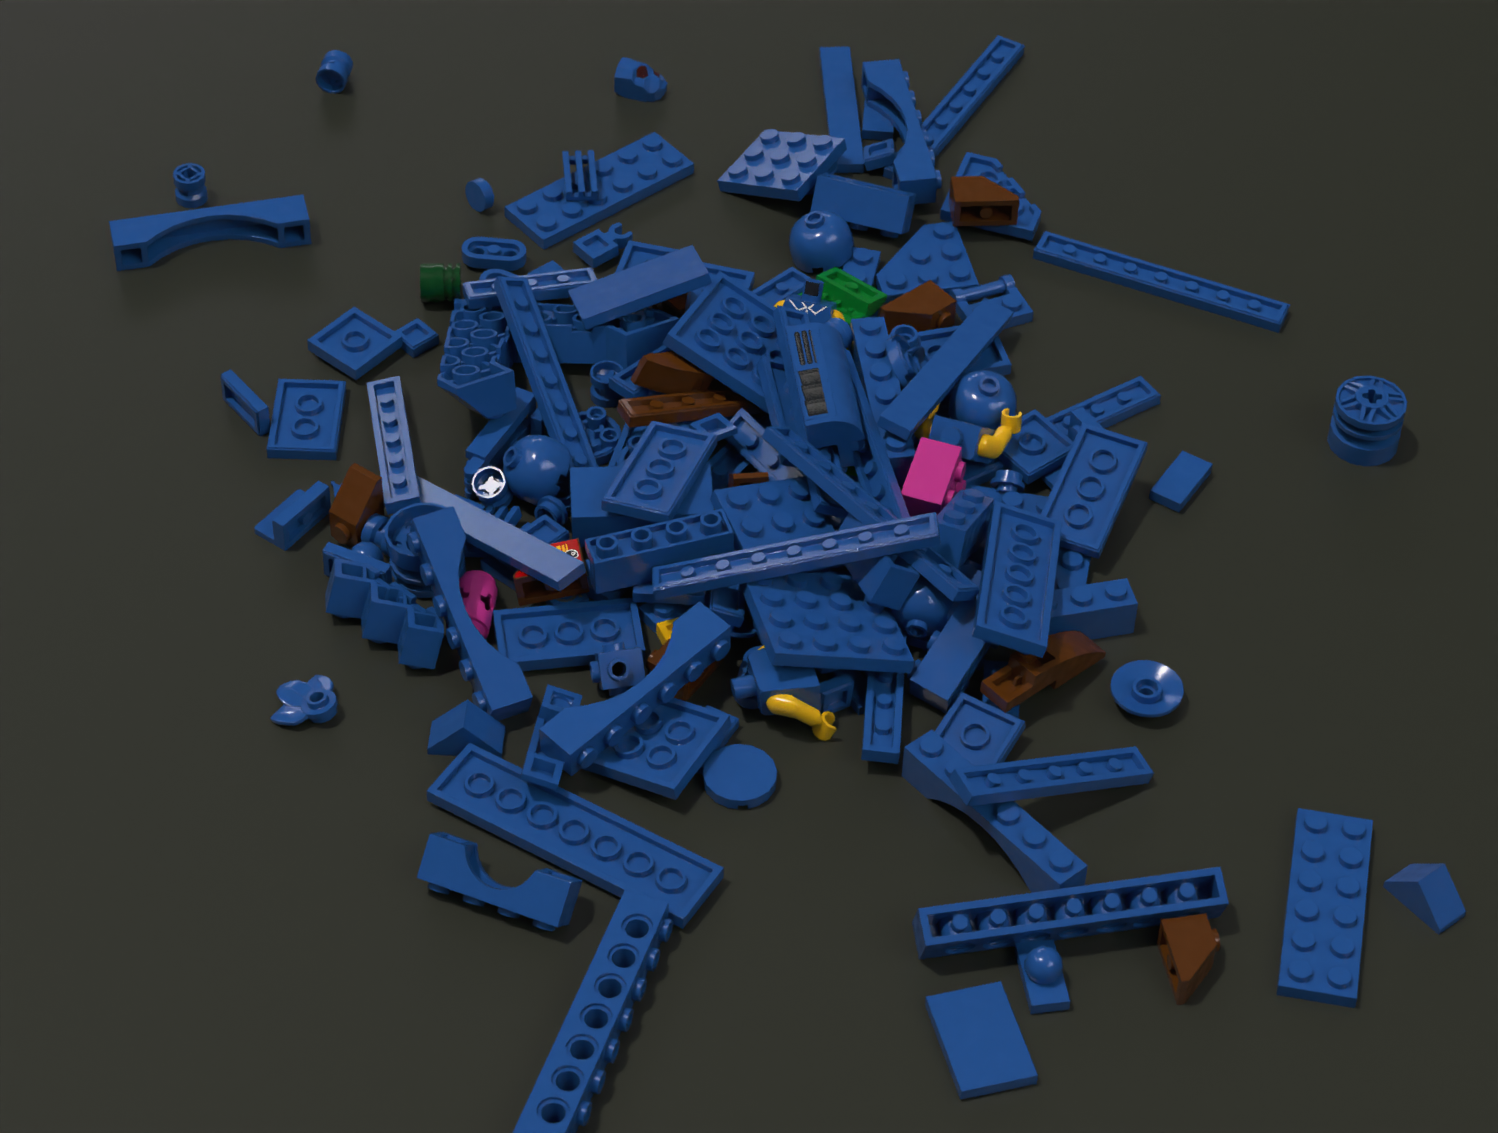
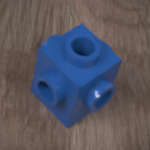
[589,642,645,696]

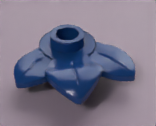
[270,675,338,726]

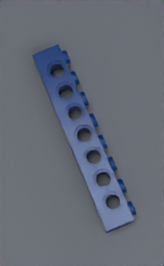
[912,867,1229,960]
[513,890,673,1133]

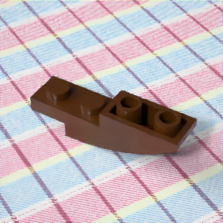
[631,351,728,394]
[980,631,1106,713]

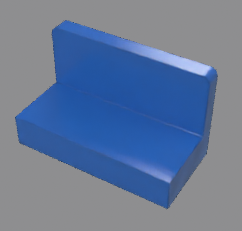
[254,480,331,551]

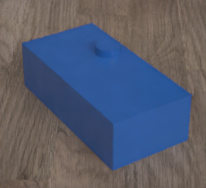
[570,464,714,547]

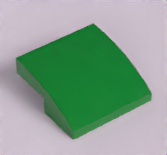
[797,267,887,326]

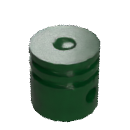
[420,263,461,303]

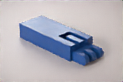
[464,387,536,499]

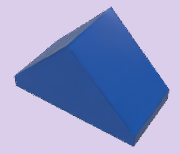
[427,699,506,758]
[1383,863,1466,935]

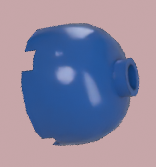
[789,211,855,273]
[948,370,1017,430]
[503,435,570,506]
[890,572,961,638]

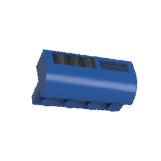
[785,323,865,468]

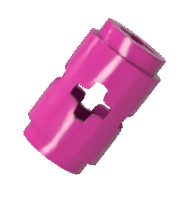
[446,570,498,639]

